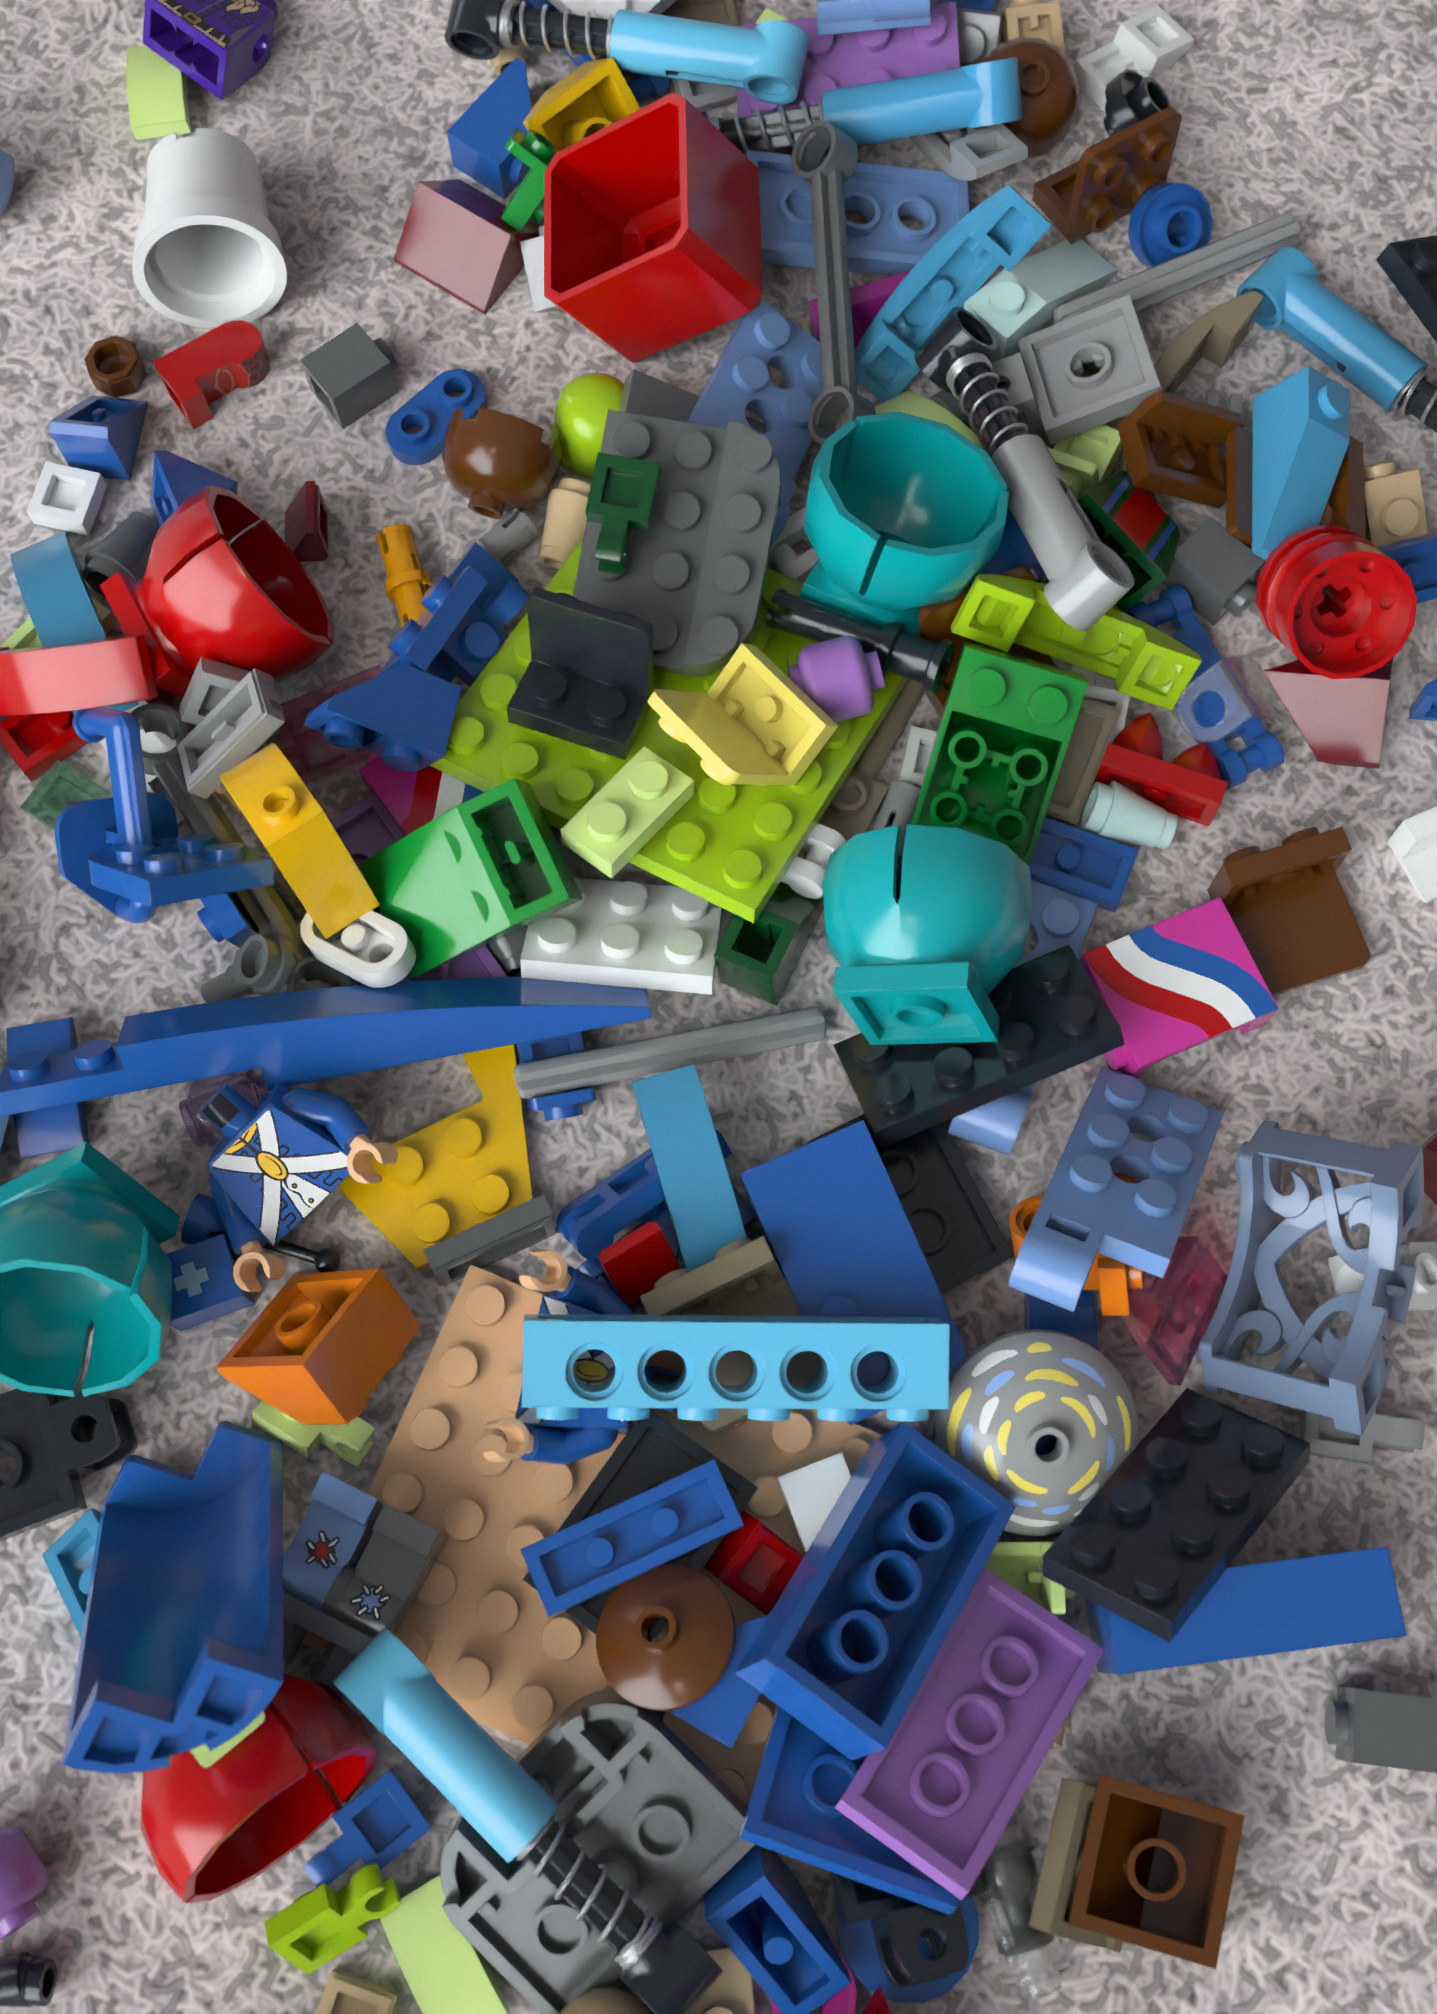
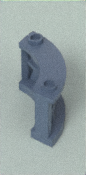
[1195,1120,1424,1436]

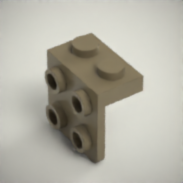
[640,1236,822,1432]

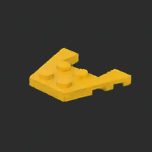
[337,1044,534,1272]

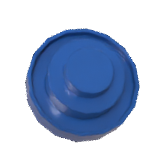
[1128,183,1213,268]

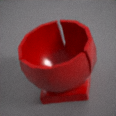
[100,485,335,697]
[141,1673,376,1903]

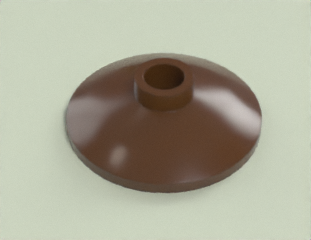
[596,1564,736,1711]

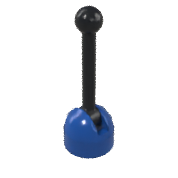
[181,1193,340,1272]

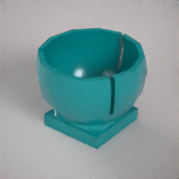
[800,412,1009,635]
[822,824,1033,1045]
[0,1141,180,1397]

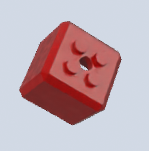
[544,92,763,363]

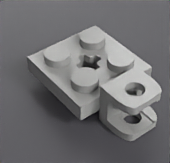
[991,294,1162,444]

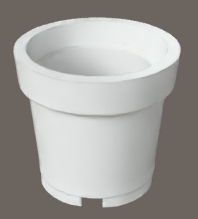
[132,128,287,328]

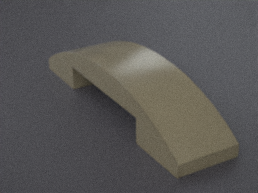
[1118,291,1264,472]

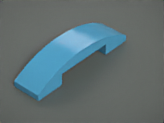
[854,184,1052,403]
[10,531,139,715]
[631,1064,747,1271]

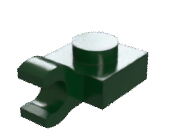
[585,452,662,575]

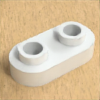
[300,910,416,988]

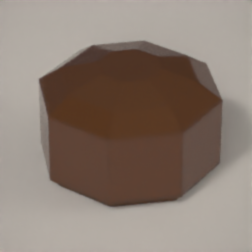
[84,335,147,398]

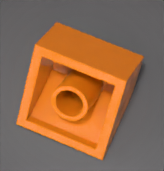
[216,1268,422,1425]

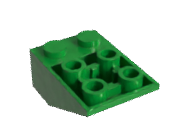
[910,640,1088,864]
[359,778,583,979]

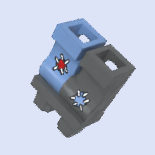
[283,1471,449,1693]

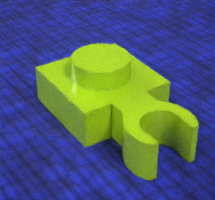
[264,1863,401,1975]

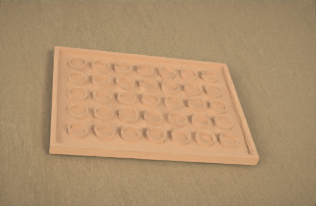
[302,1264,883,1869]

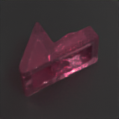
[1122,1236,1228,1385]

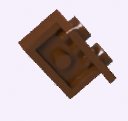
[1117,391,1244,508]

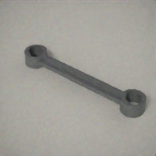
[792,120,876,445]
[130,703,352,992]

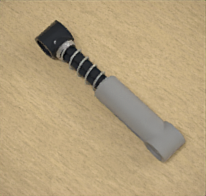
[914,306,1134,631]

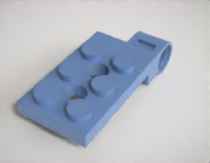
[1008,1067,1224,1312]

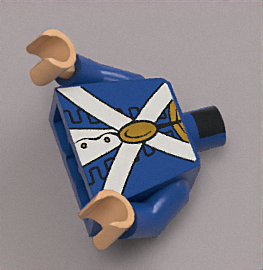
[199,1082,398,1292]
[484,1249,682,1465]

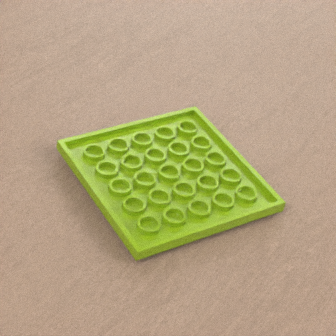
[429,537,919,923]

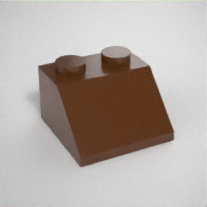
[1068,1774,1245,1969]

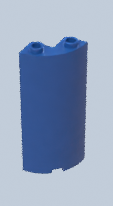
[62,1421,283,1773]

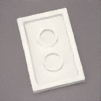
[520,877,723,995]

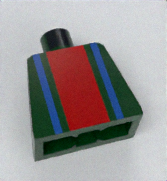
[1078,470,1180,613]

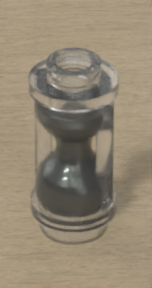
[981,1820,1071,1999]

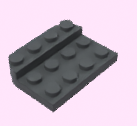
[573,410,781,677]
[440,1685,756,2014]

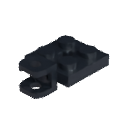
[0,1388,138,1542]
[829,1871,986,1988]

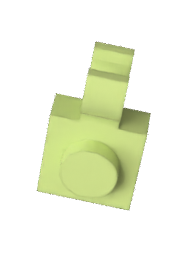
[252,1401,375,1467]

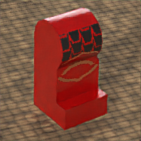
[153,320,270,429]

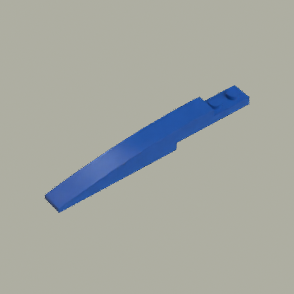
[0,977,651,1117]

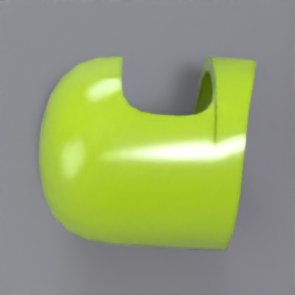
[552,373,624,479]

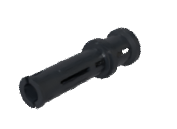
[766,588,955,695]

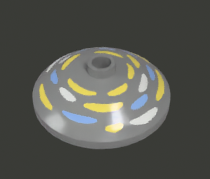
[933,1329,1139,1535]

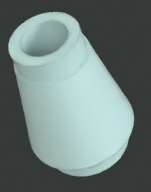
[1080,781,1178,850]

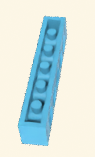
[522,1314,949,1422]

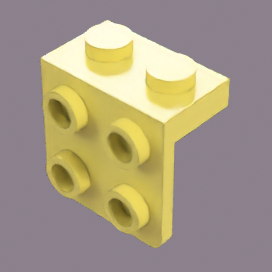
[648,643,838,787]

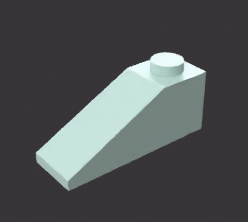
[964,239,1118,363]

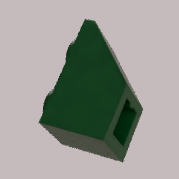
[714,882,824,1006]

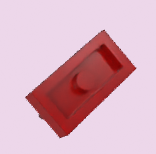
[1092,712,1228,827]

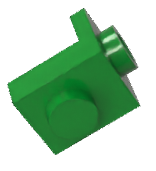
[501,127,558,232]

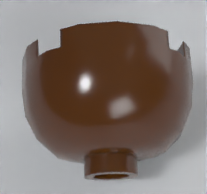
[980,37,1079,157]
[442,408,565,519]

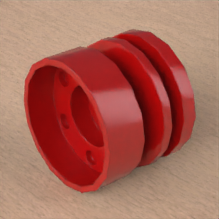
[1255,525,1417,679]

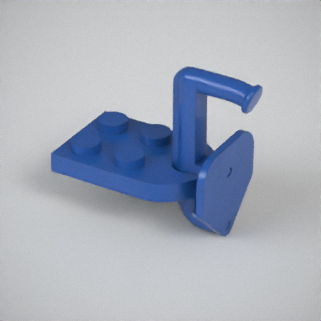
[55,707,274,924]

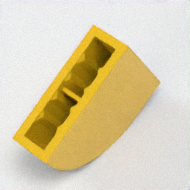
[218,742,380,939]

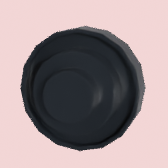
[1103,69,1171,136]

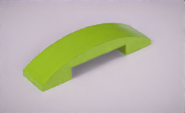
[950,574,1202,711]

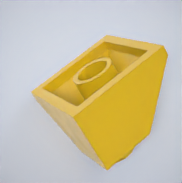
[523,57,641,152]

